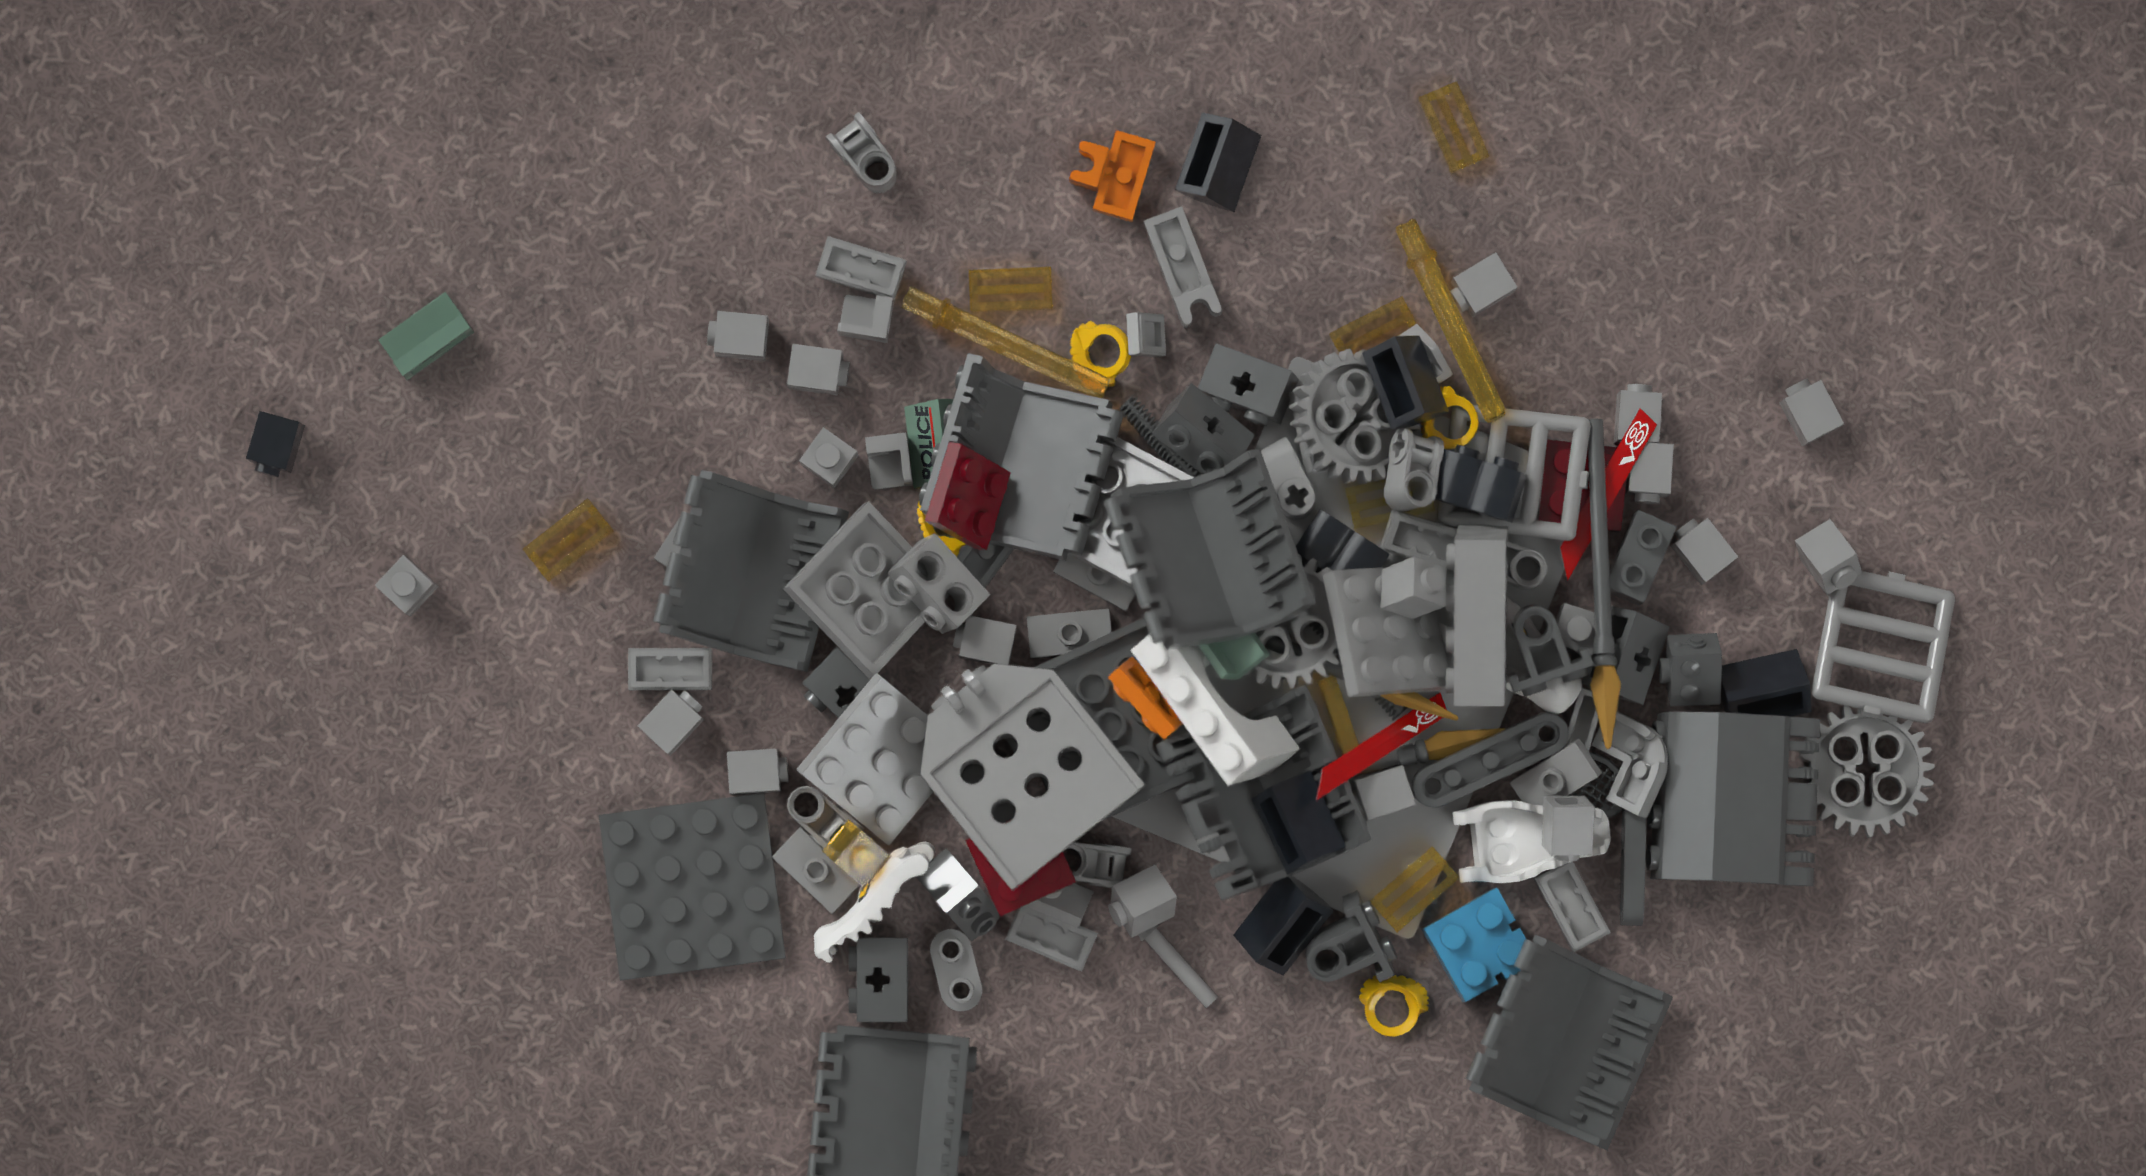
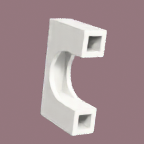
[1131,634,1300,786]

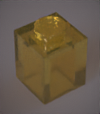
[822,819,891,888]

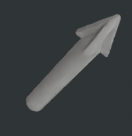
[1138,925,1218,1008]

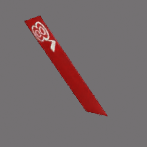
[1560,409,1657,581]
[1316,693,1447,801]

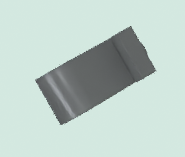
[1507,604,1594,697]
[916,848,1000,942]
[1305,890,1398,982]

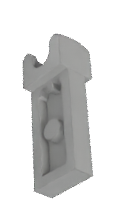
[1143,206,1222,328]

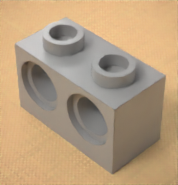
[887,533,990,634]

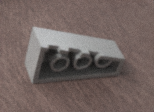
[1446,525,1509,706]

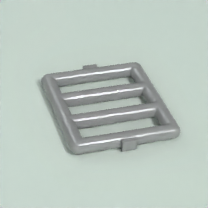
[1437,405,1591,541]
[1811,571,1955,724]

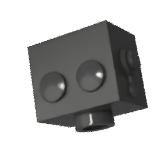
[1659,633,1722,706]

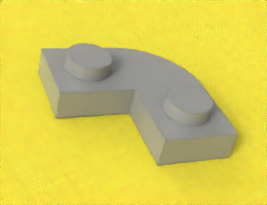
[1592,711,1668,818]

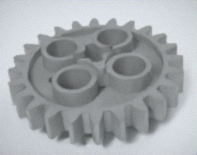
[1289,349,1420,485]
[1245,554,1341,689]
[1798,705,1935,838]

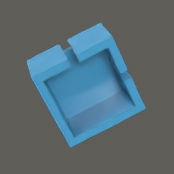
[1421,888,1526,1002]

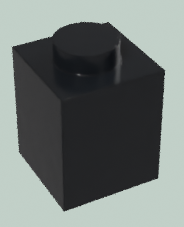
[246,411,305,478]

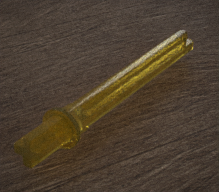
[1396,219,1506,423]
[901,286,1110,398]

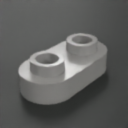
[930,929,982,1011]

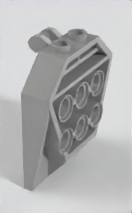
[921,664,1145,891]

